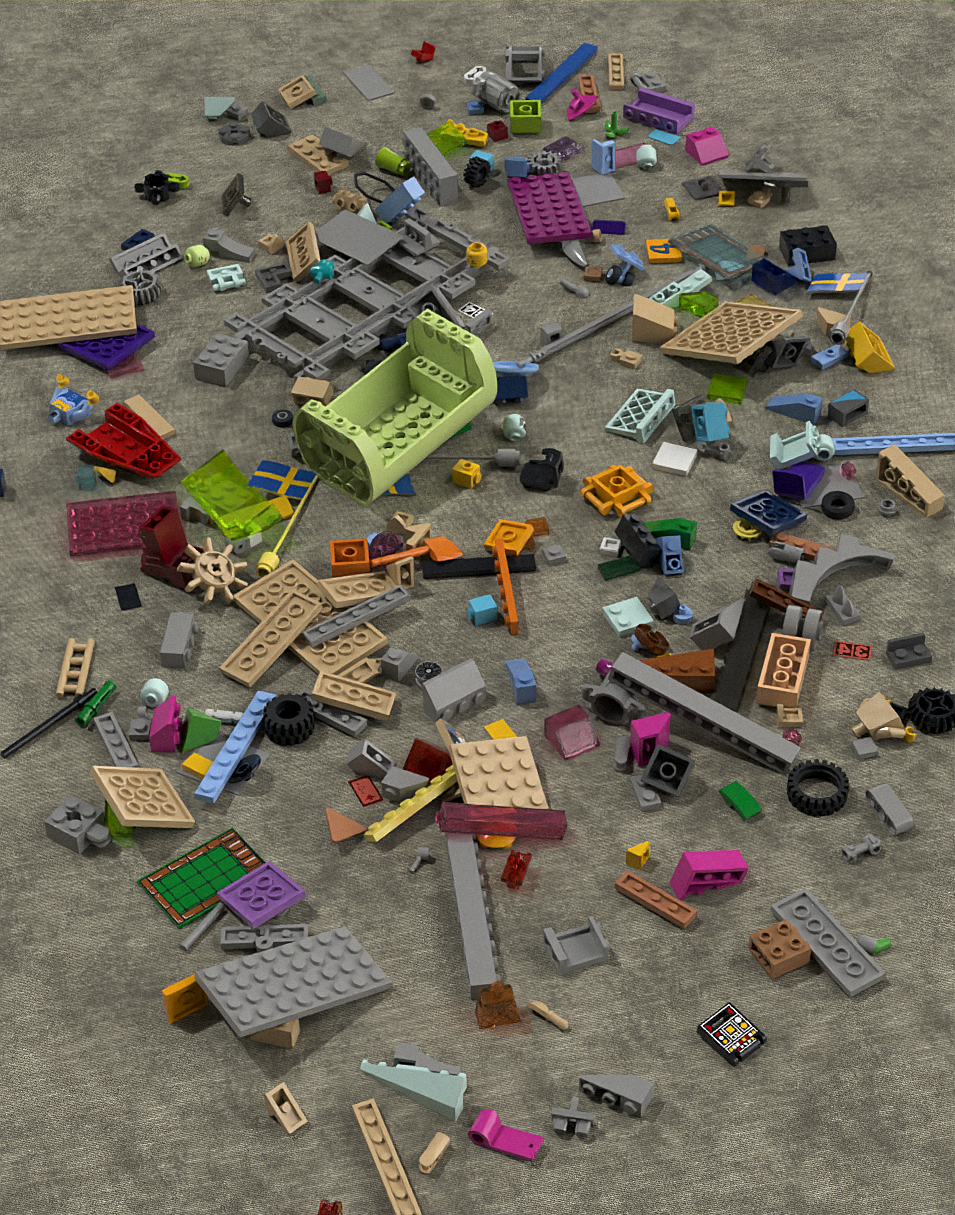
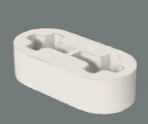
[464,66,486,86]

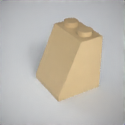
[632,294,678,343]

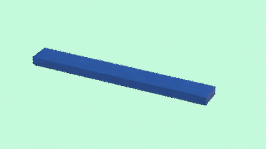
[525,42,597,103]

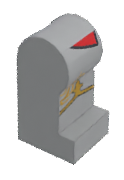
[180,496,217,525]

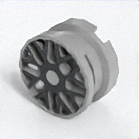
[415,661,443,691]

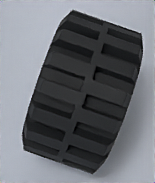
[263,693,315,746]

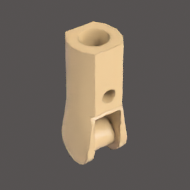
[419,1132,450,1174]

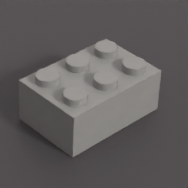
[193,333,249,387]

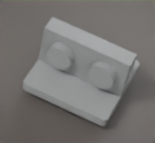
[744,144,774,173]
[397,218,440,256]

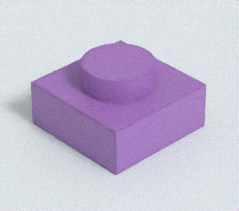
[777,569,794,589]

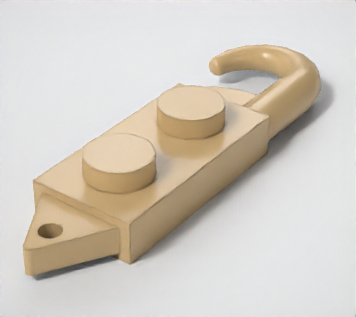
[337,657,381,683]

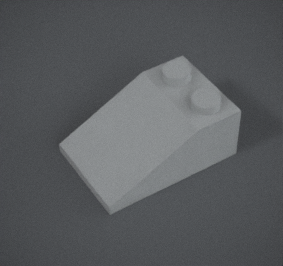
[318,127,364,158]

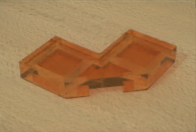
[521,517,549,551]

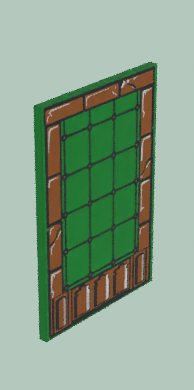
[137,827,266,929]

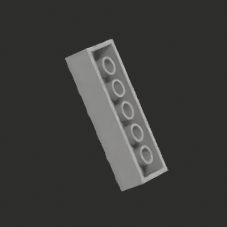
[402,127,458,206]

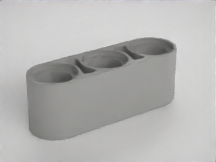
[865,783,914,836]

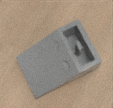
[689,598,744,650]

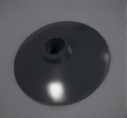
[227,754,261,784]

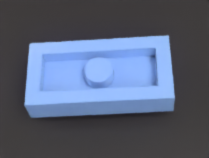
[811,345,849,370]

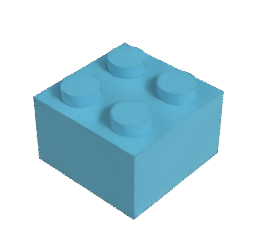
[691,402,730,441]

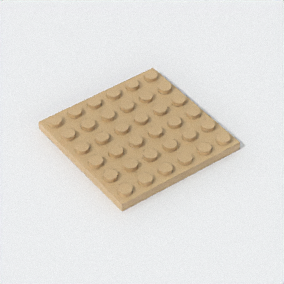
[660,302,803,364]

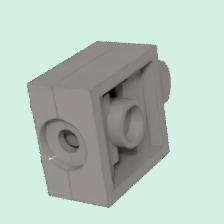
[44,795,110,855]

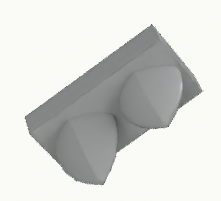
[825,585,861,626]

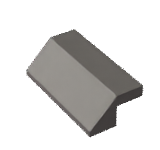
[109,233,184,277]

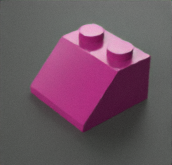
[685,127,728,166]

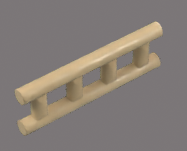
[55,638,95,698]

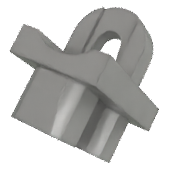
[551,1096,595,1137]

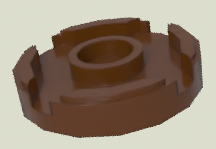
[634,624,669,655]

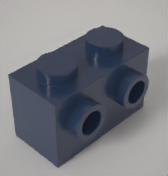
[493,376,528,404]

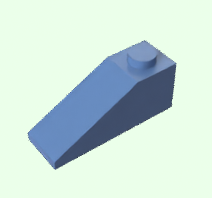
[765,393,823,424]
[505,659,536,705]

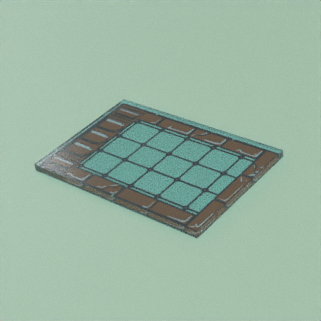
[668,224,771,280]

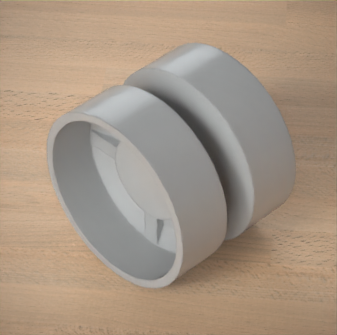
[782,605,823,651]

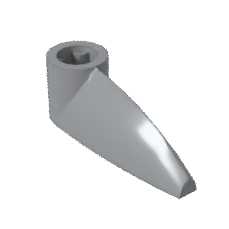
[559,239,588,268]

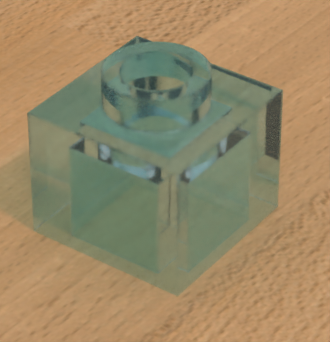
[75,465,96,490]

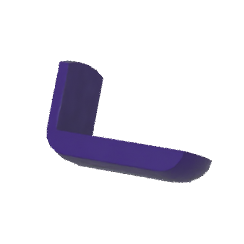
[772,462,825,500]

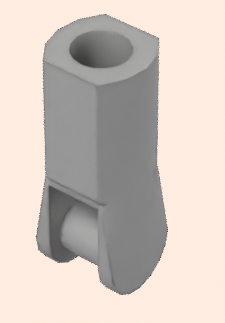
[613,736,630,772]

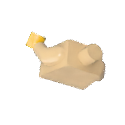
[851,692,916,743]

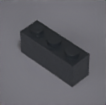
[614,514,662,567]

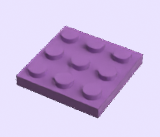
[217,861,306,929]

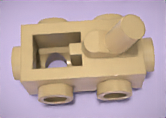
[332,190,369,215]

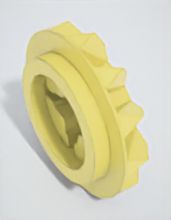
[733,518,762,540]

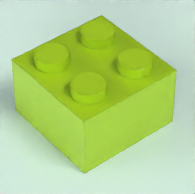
[510,100,541,134]

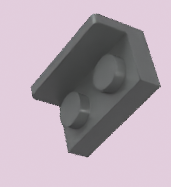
[886,633,932,670]

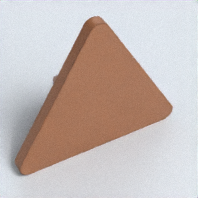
[325,808,367,843]

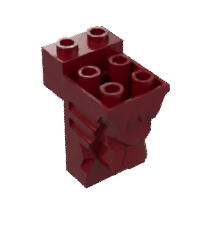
[138,506,204,588]

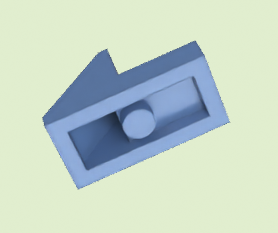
[785,248,812,283]

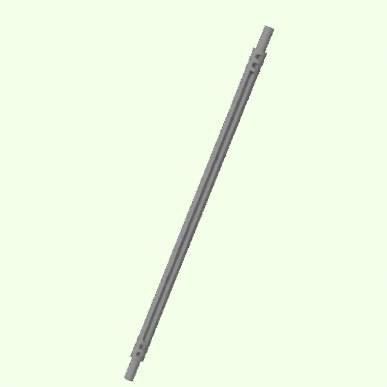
[516,257,721,368]

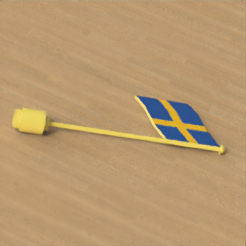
[246,460,318,578]

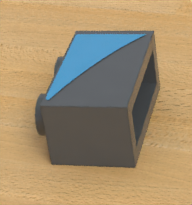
[827,389,869,427]

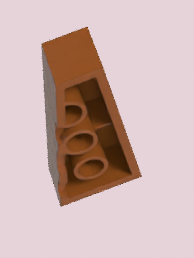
[639,649,715,693]

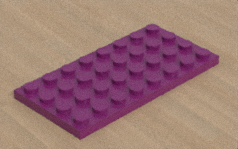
[507,172,592,244]

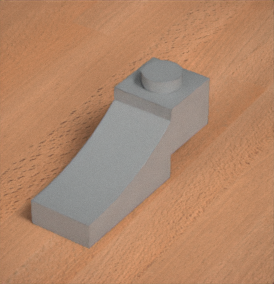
[203,229,256,262]
[394,1043,461,1076]

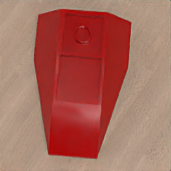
[66,403,181,479]

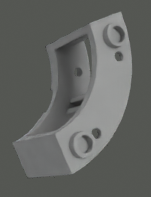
[505,45,545,84]

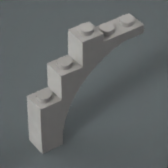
[789,534,895,604]

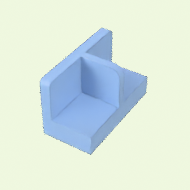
[592,139,615,175]

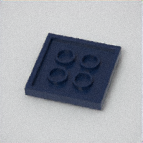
[730,490,808,535]

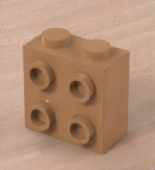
[749,919,812,979]

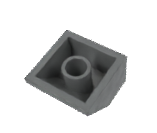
[251,101,292,137]
[759,336,810,368]
[640,744,695,797]

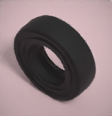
[821,491,855,520]

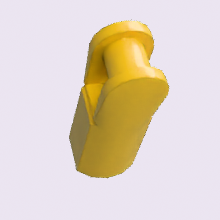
[663,197,680,221]

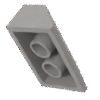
[406,286,466,329]
[422,658,486,723]

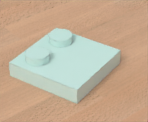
[602,597,654,637]

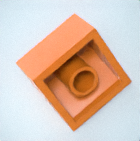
[330,538,370,578]

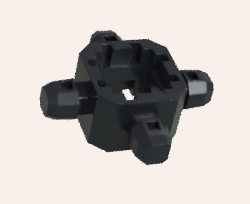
[134,170,180,205]

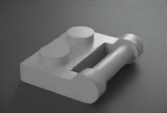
[629,71,666,93]

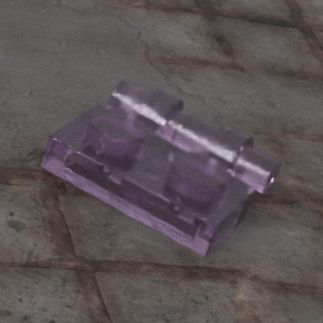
[543,136,584,161]

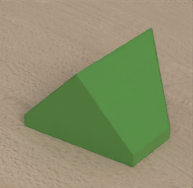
[182,708,222,753]

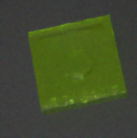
[427,120,467,157]
[707,373,748,404]

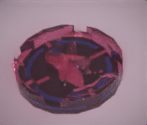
[369,531,403,568]

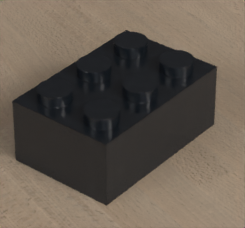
[779,225,837,266]

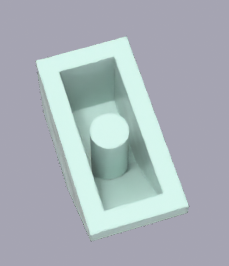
[204,97,236,119]

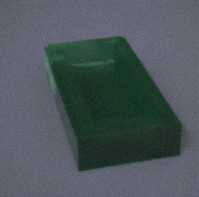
[598,555,640,581]

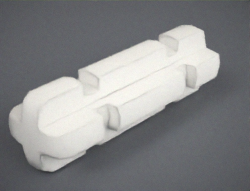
[205,709,244,724]

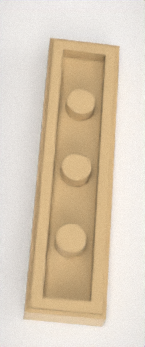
[608,54,624,90]
[124,394,176,440]

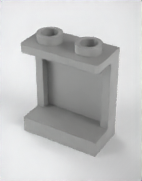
[543,916,611,975]

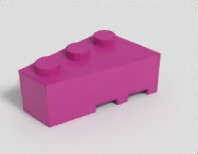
[670,850,749,900]

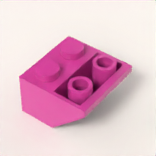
[149,695,183,752]
[630,712,671,766]

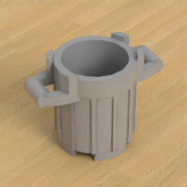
[471,72,521,113]
[581,670,645,725]

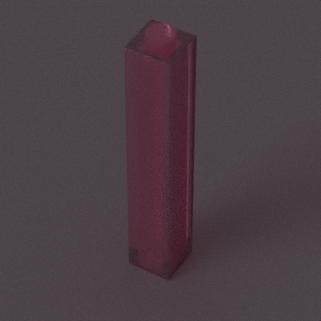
[436,802,567,840]

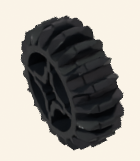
[907,687,955,734]

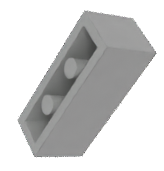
[160,613,198,668]

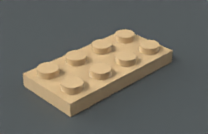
[287,135,349,175]
[286,221,320,283]
[318,571,397,608]
[311,671,396,721]

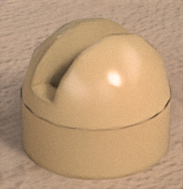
[589,229,602,243]

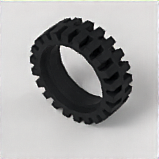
[787,759,849,816]

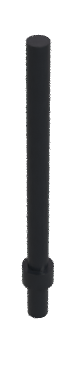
[0,688,97,759]

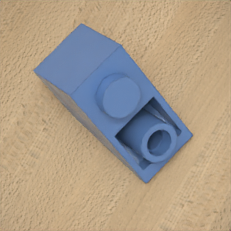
[504,156,530,177]
[656,535,683,575]

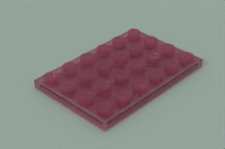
[66,491,179,557]

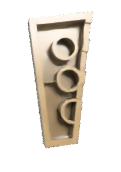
[876,444,945,518]

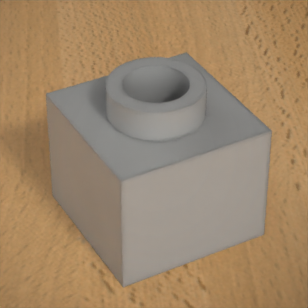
[541,322,562,345]

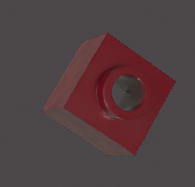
[487,120,508,142]
[314,170,333,194]

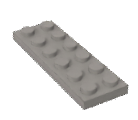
[770,888,886,997]

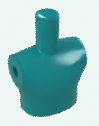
[310,259,335,284]

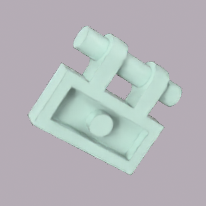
[207,264,246,292]

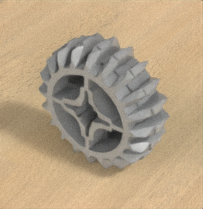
[118,269,163,306]

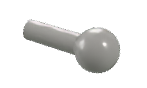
[559,278,589,298]

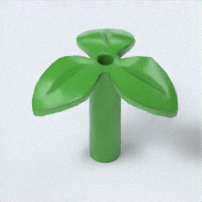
[605,111,629,138]

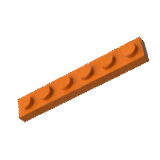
[492,538,518,635]

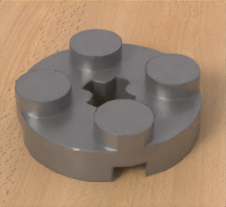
[219,121,250,145]

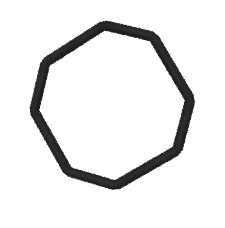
[354,172,396,203]

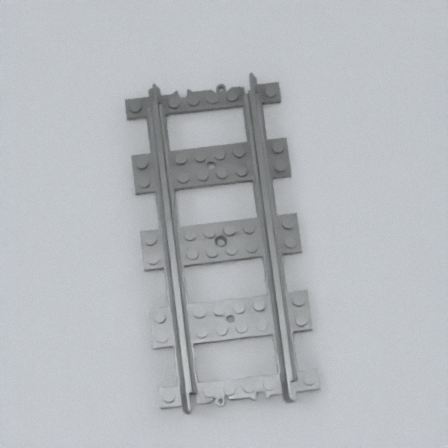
[224,207,510,382]

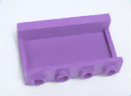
[623,88,695,134]

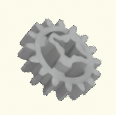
[527,150,561,175]

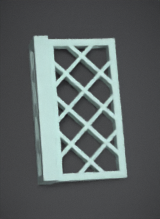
[605,389,676,444]

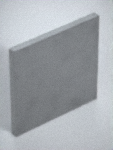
[682,175,723,200]

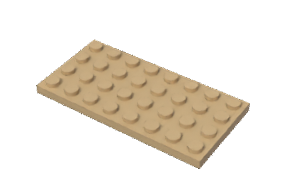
[0,285,137,350]
[233,560,388,676]

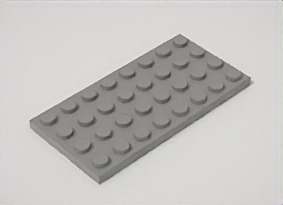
[194,926,392,1038]

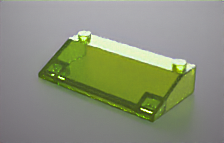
[180,449,283,541]

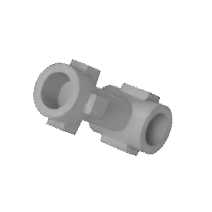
[697,441,731,461]
[841,834,882,861]

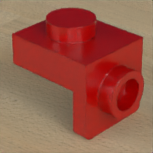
[411,42,436,62]

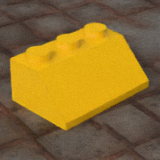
[845,321,895,373]

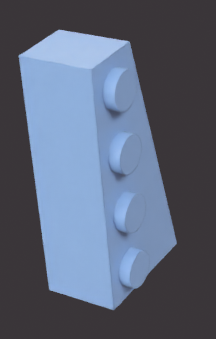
[375,177,425,224]

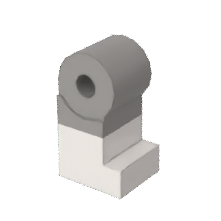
[225,520,262,554]

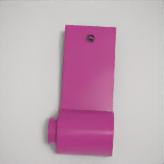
[468,1109,544,1161]

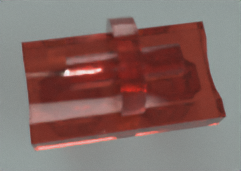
[501,850,532,890]

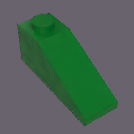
[644,518,697,551]

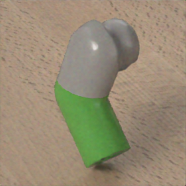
[857,936,891,954]

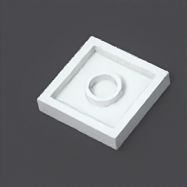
[652,442,698,477]

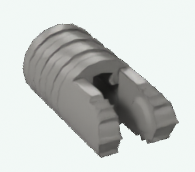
[767,541,805,564]

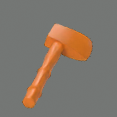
[369,536,463,567]

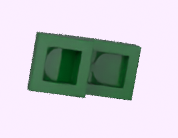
[719,781,762,821]

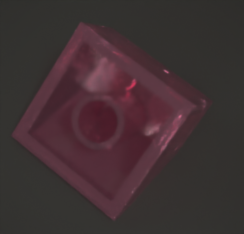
[544,704,600,761]

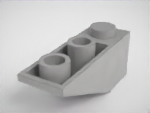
[579,1075,654,1117]

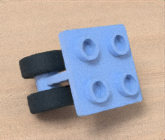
[605,244,645,286]

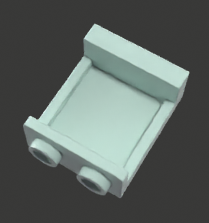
[770,421,819,469]

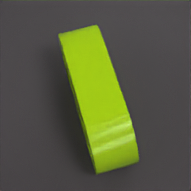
[165,172,189,189]

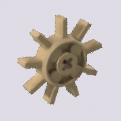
[177,537,248,605]

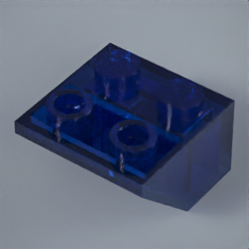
[751,258,799,295]

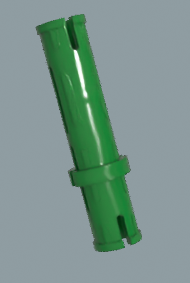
[75,680,117,727]

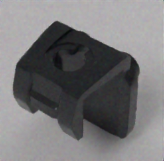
[519,448,564,491]

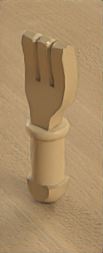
[527,1000,569,1030]

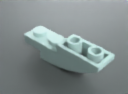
[648,269,712,308]

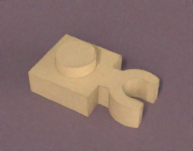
[610,348,643,370]

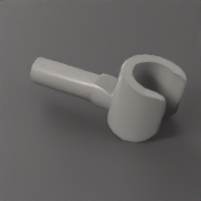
[409,847,430,873]

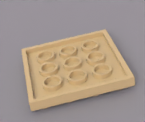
[448,736,548,821]
[89,765,195,828]

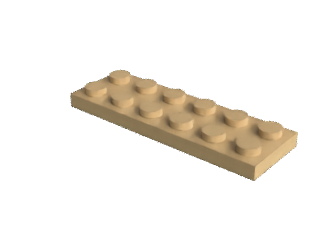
[219,589,323,688]

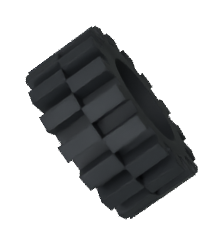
[463,156,491,187]

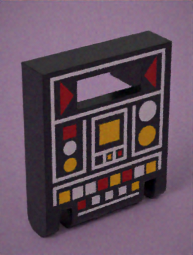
[696,1002,767,1067]

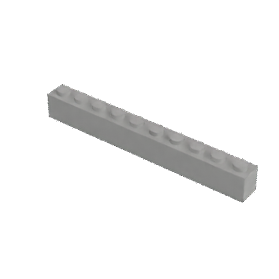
[608,652,801,775]
[444,819,501,1000]

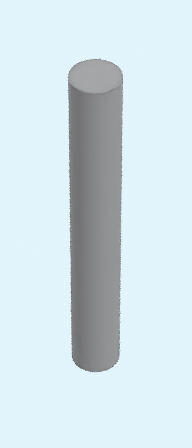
[180,902,226,952]

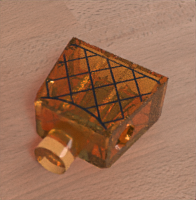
[475,981,521,1030]

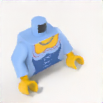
[47,374,99,425]

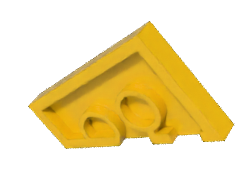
[440,119,489,147]

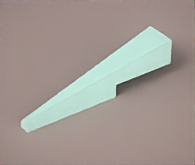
[360,1059,467,1122]

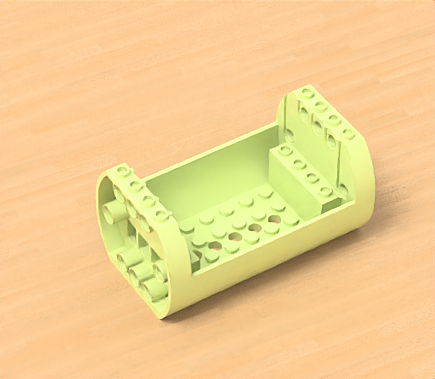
[293,309,497,508]

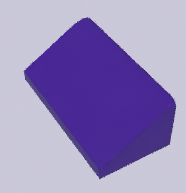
[592,219,626,235]

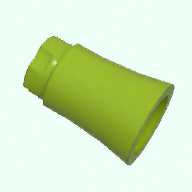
[375,147,411,176]

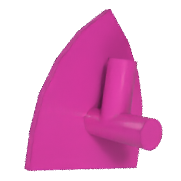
[567,88,599,121]

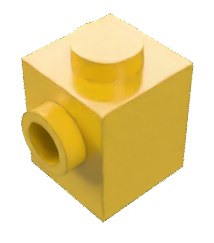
[452,459,482,489]

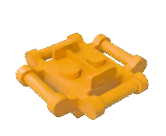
[580,465,654,517]

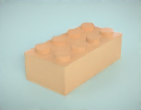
[756,633,811,708]

